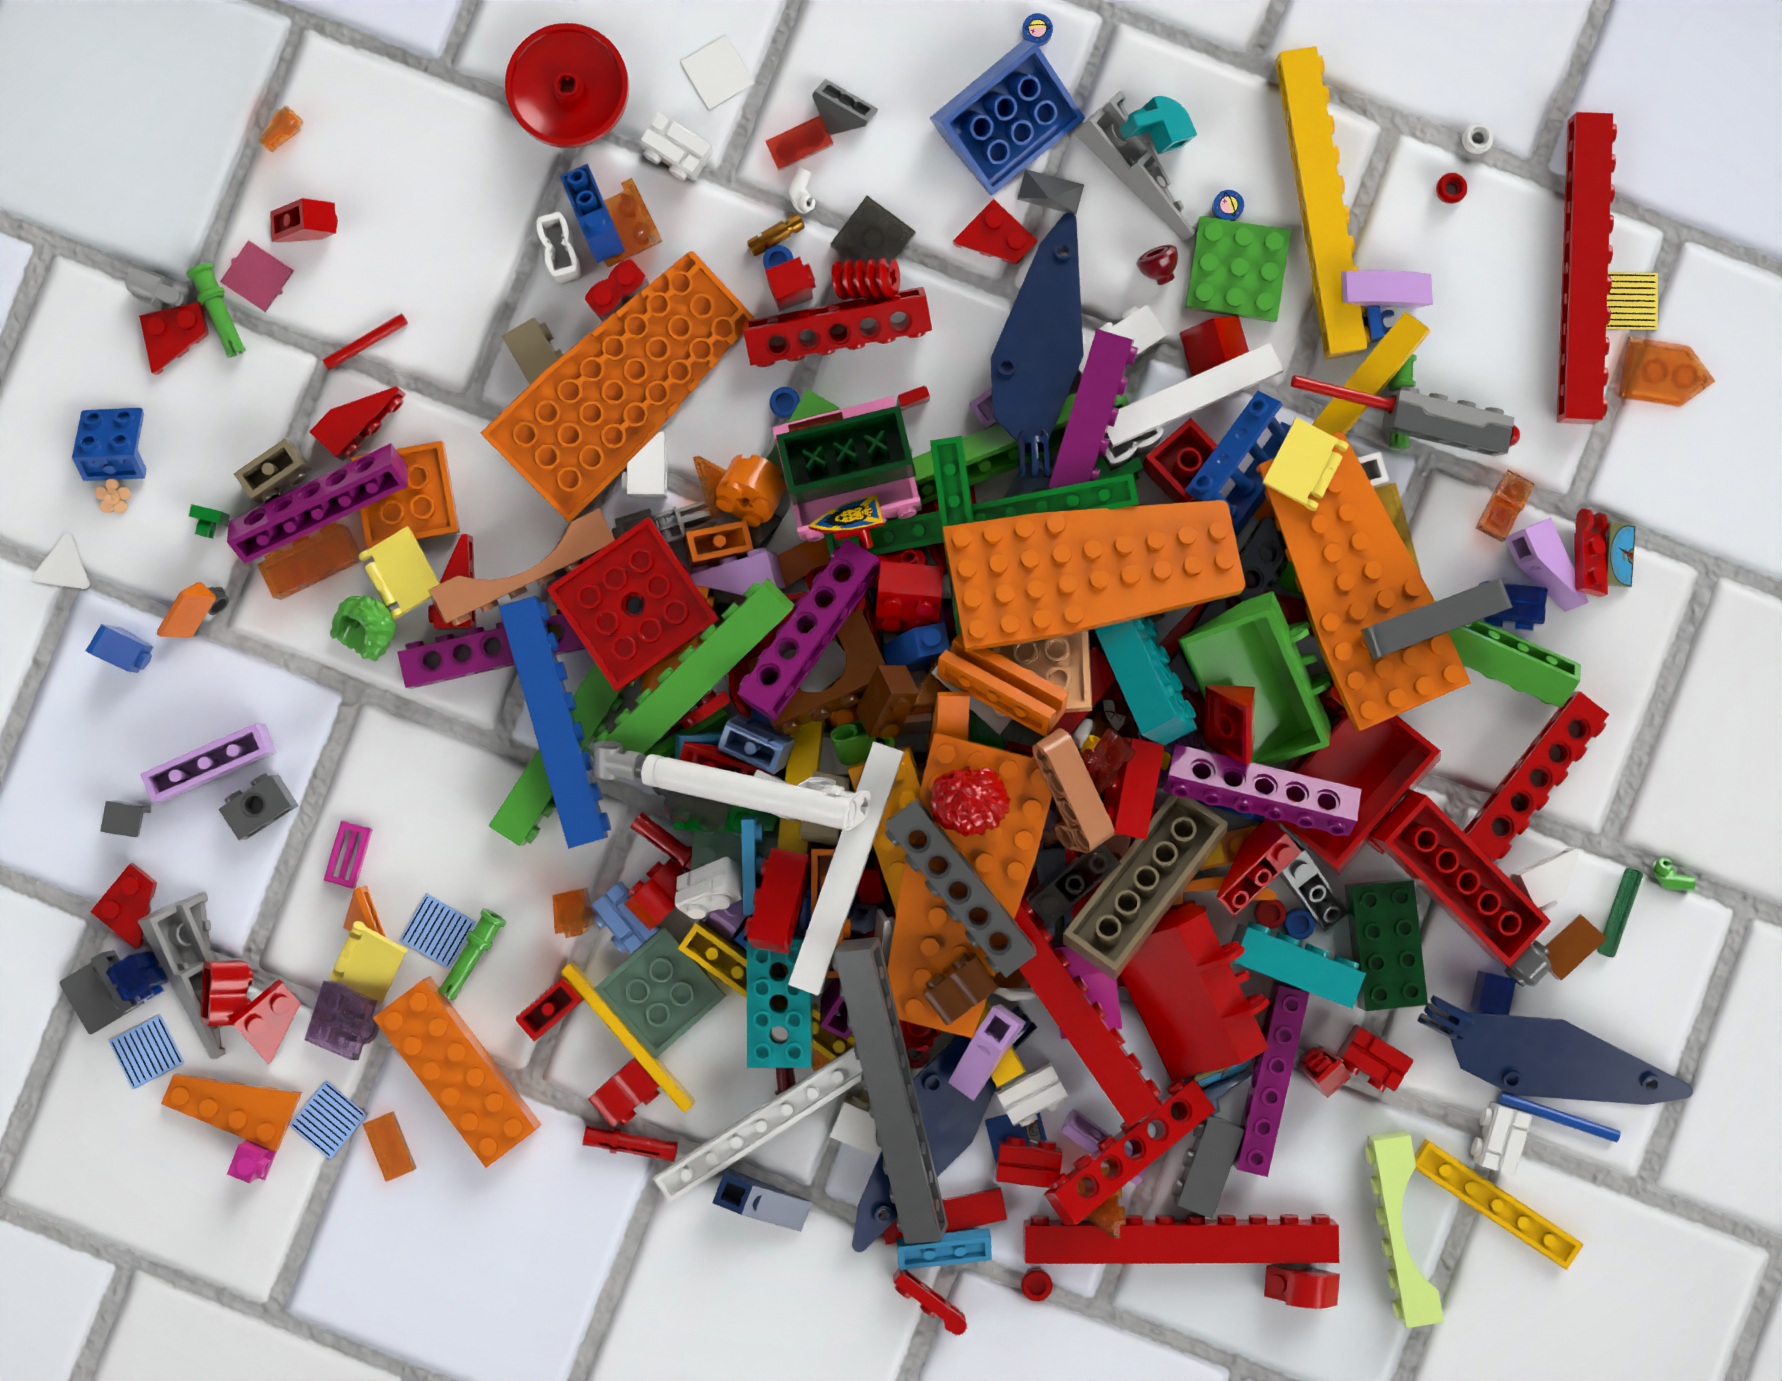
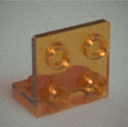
[604,178,663,267]

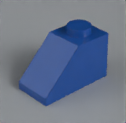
[883,622,951,672]
[85,624,154,673]

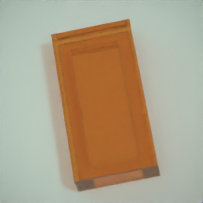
[363,1111,417,1182]

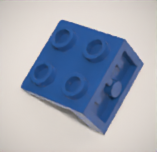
[72,408,146,481]

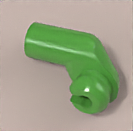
[1652,857,1695,891]

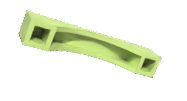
[1365,1130,1444,1328]

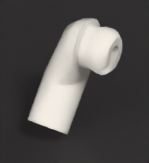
[788,167,815,214]

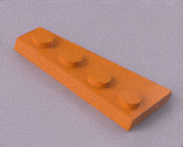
[161,1074,302,1152]

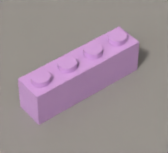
[140,724,277,803]

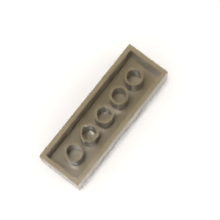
[1063,793,1228,981]

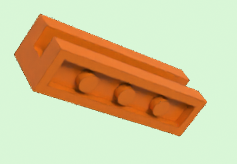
[937,633,1069,737]

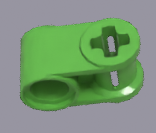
[830,720,895,766]

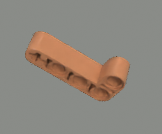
[1032,728,1114,853]

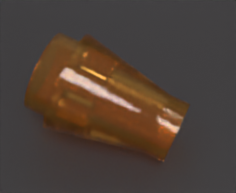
[259,106,304,152]

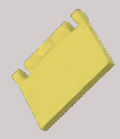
[1262,417,1349,511]
[358,526,440,620]
[330,921,408,1004]

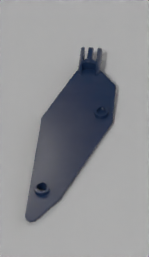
[990,213,1084,478]
[1417,995,1693,1105]
[852,1006,1038,1252]

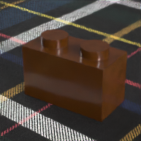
[856,665,919,738]

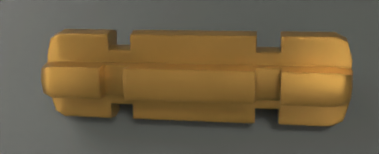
[747,213,805,256]

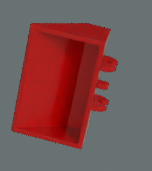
[1277,713,1441,876]
[1120,902,1270,1081]

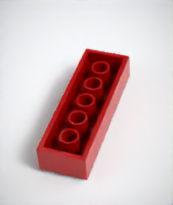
[1370,790,1551,967]

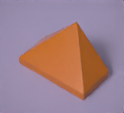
[343,886,386,937]

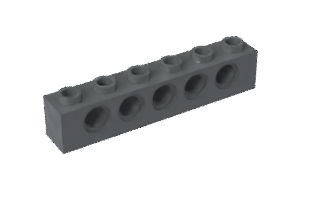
[884,796,1037,978]

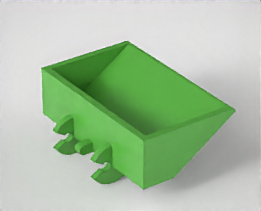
[1178,591,1332,766]

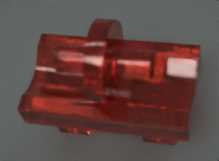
[1082,728,1136,795]

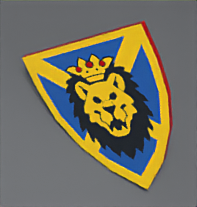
[808,494,884,550]

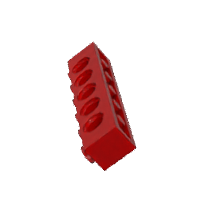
[742,287,932,367]
[1463,691,1609,861]
[1044,1079,1216,1225]

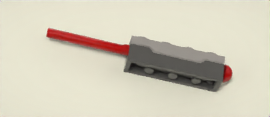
[1291,375,1520,456]

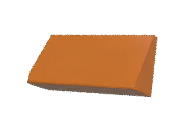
[156,582,216,638]

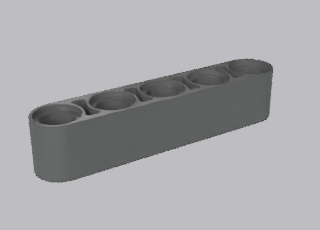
[1360,578,1513,660]

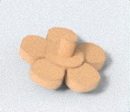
[95,478,131,513]

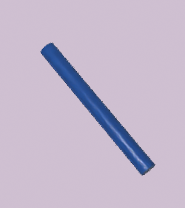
[1497,1091,1621,1143]

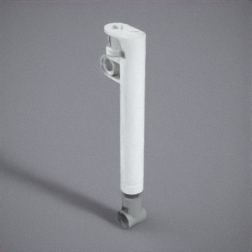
[593,741,871,831]

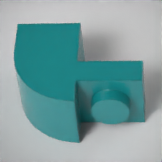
[1119,96,1197,154]

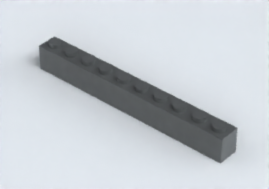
[832,937,949,1244]

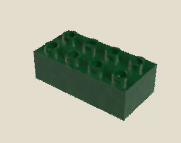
[776,405,916,505]
[1345,878,1428,1011]

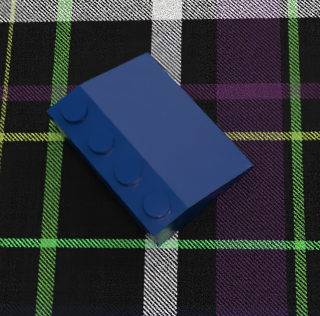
[930,40,1085,196]

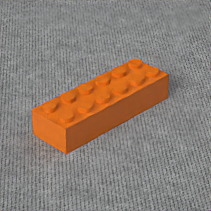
[373,977,541,1168]

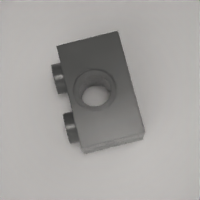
[218,773,299,840]

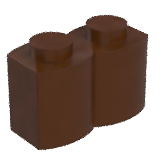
[923,953,999,1026]

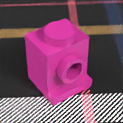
[227,1140,277,1183]

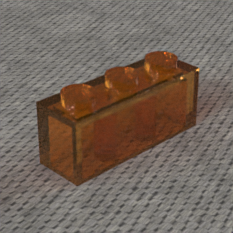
[257,522,361,600]

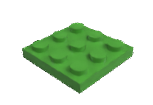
[1185,216,1291,322]

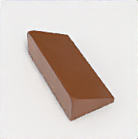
[1544,914,1607,980]

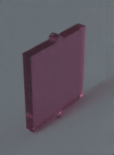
[220,240,294,312]

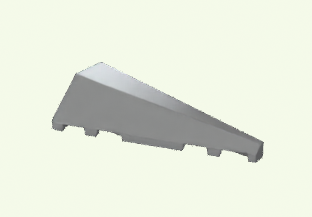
[1073,91,1197,241]
[137,892,226,1059]

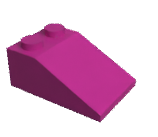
[1053,944,1122,1039]

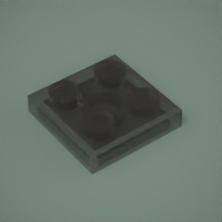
[830,195,916,267]

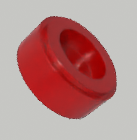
[1254,899,1286,929]
[1021,1268,1053,1301]

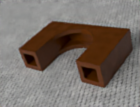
[746,609,886,736]

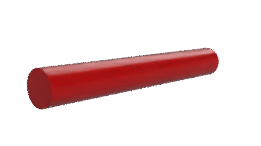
[323,313,408,370]

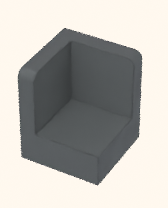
[100,800,152,837]

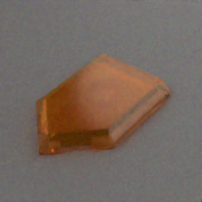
[1619,336,1715,407]

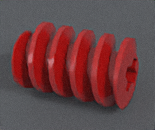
[831,258,901,300]

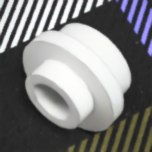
[1462,123,1494,154]

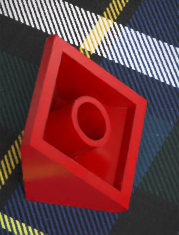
[1179,316,1249,377]
[1205,685,1255,765]

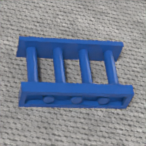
[1184,391,1291,537]

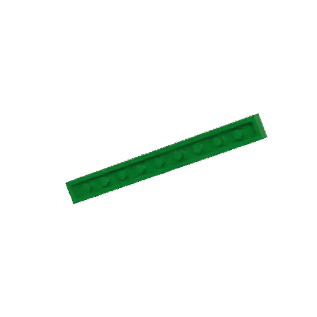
[930,436,1005,750]
[825,473,1139,557]

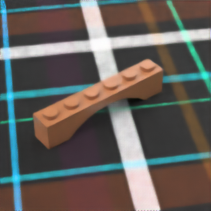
[428,508,615,627]

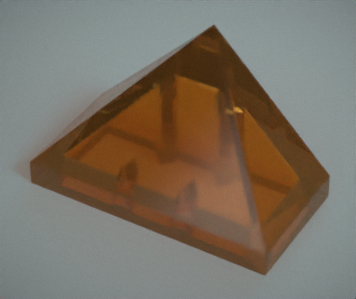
[693,456,726,519]

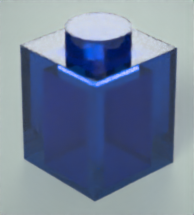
[1470,970,1516,1015]

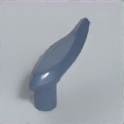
[1203,1071,1253,1114]

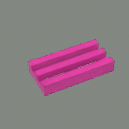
[324,821,373,889]

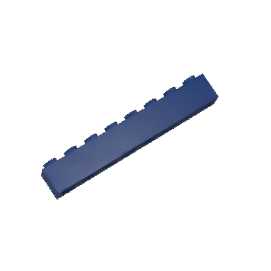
[499,596,611,849]

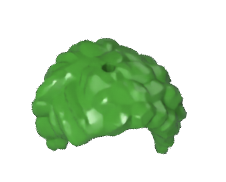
[330,596,396,662]

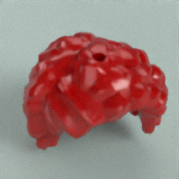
[930,767,1011,837]

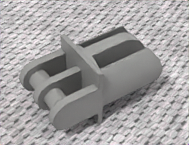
[125,269,189,310]
[653,499,717,545]

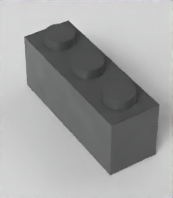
[1171,1115,1245,1219]

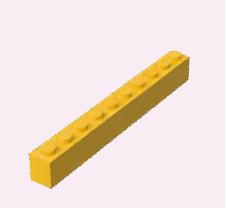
[1275,46,1370,360]

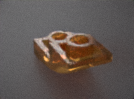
[1475,470,1535,542]

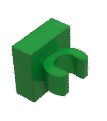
[188,504,230,539]

